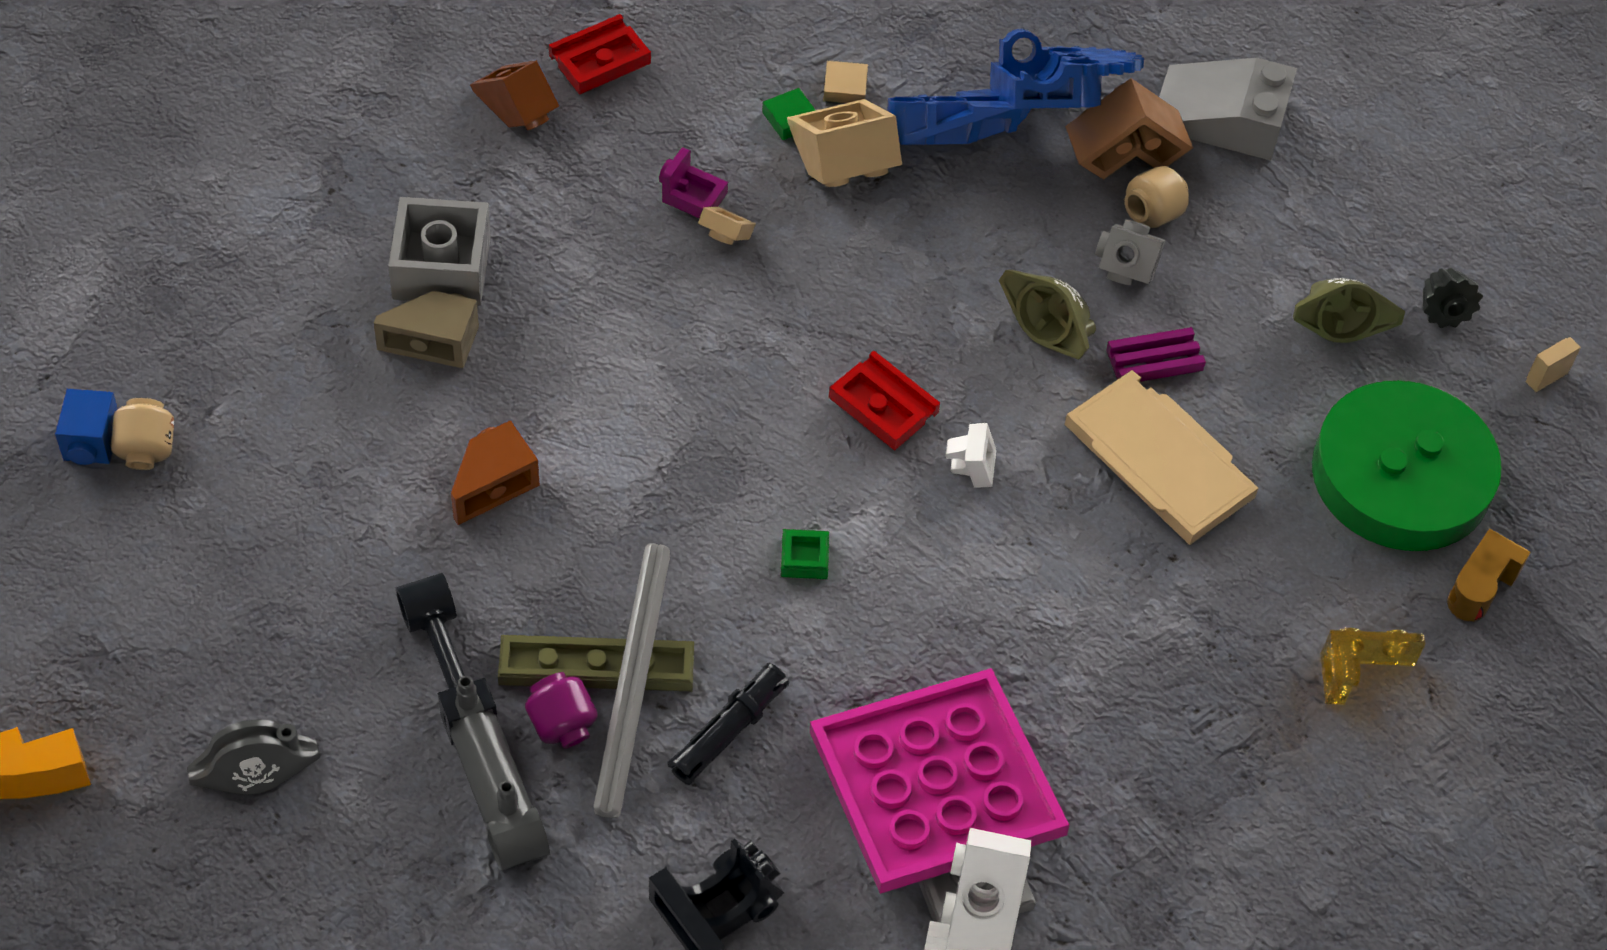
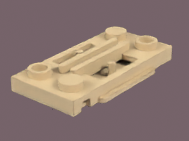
[1064,370,1258,545]

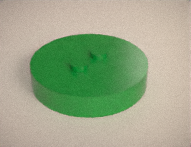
[1312,380,1502,551]

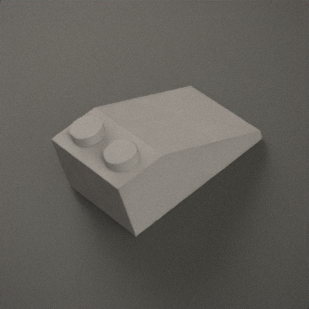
[1159,58,1297,161]

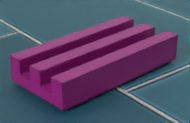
[1106,327,1206,382]

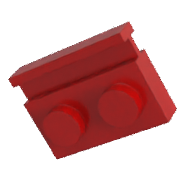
[549,14,651,95]
[828,351,940,451]

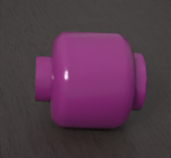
[525,672,598,749]

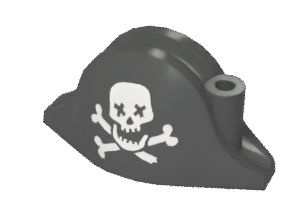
[187,719,320,795]

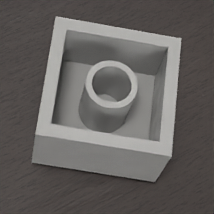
[388,197,491,305]

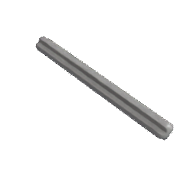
[594,543,670,818]

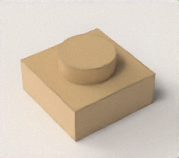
[698,207,756,245]

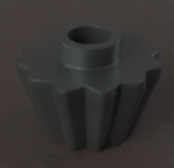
[1423,268,1483,328]

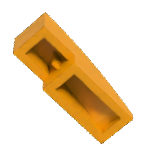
[0,727,91,799]

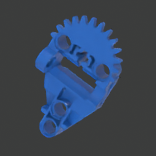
[887,29,1144,145]

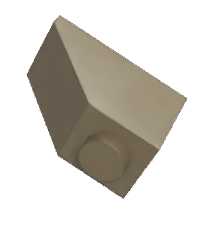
[374,291,479,368]

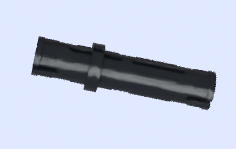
[668,663,789,785]

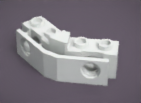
[924,828,1031,950]

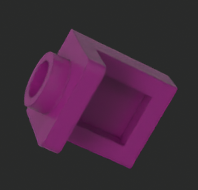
[659,147,728,218]

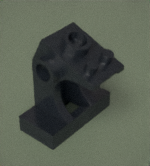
[649,839,784,950]

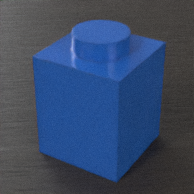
[55,389,118,465]

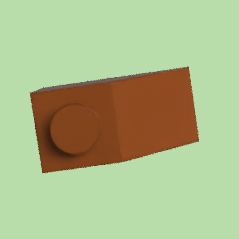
[470,60,559,130]
[451,420,540,525]

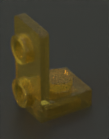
[1320,628,1426,705]

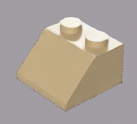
[787,99,902,187]

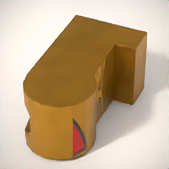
[1447,528,1531,622]

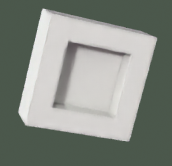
[946,423,997,488]

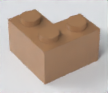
[1065,78,1193,180]

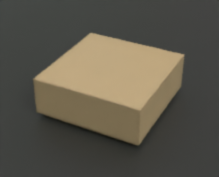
[823,61,868,103]
[1526,337,1581,392]

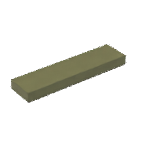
[498,635,694,692]

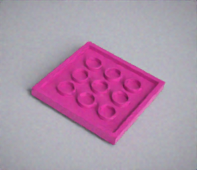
[810,668,1069,894]

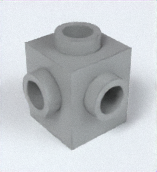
[1095,219,1166,286]

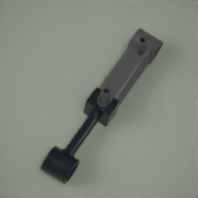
[395,573,550,871]

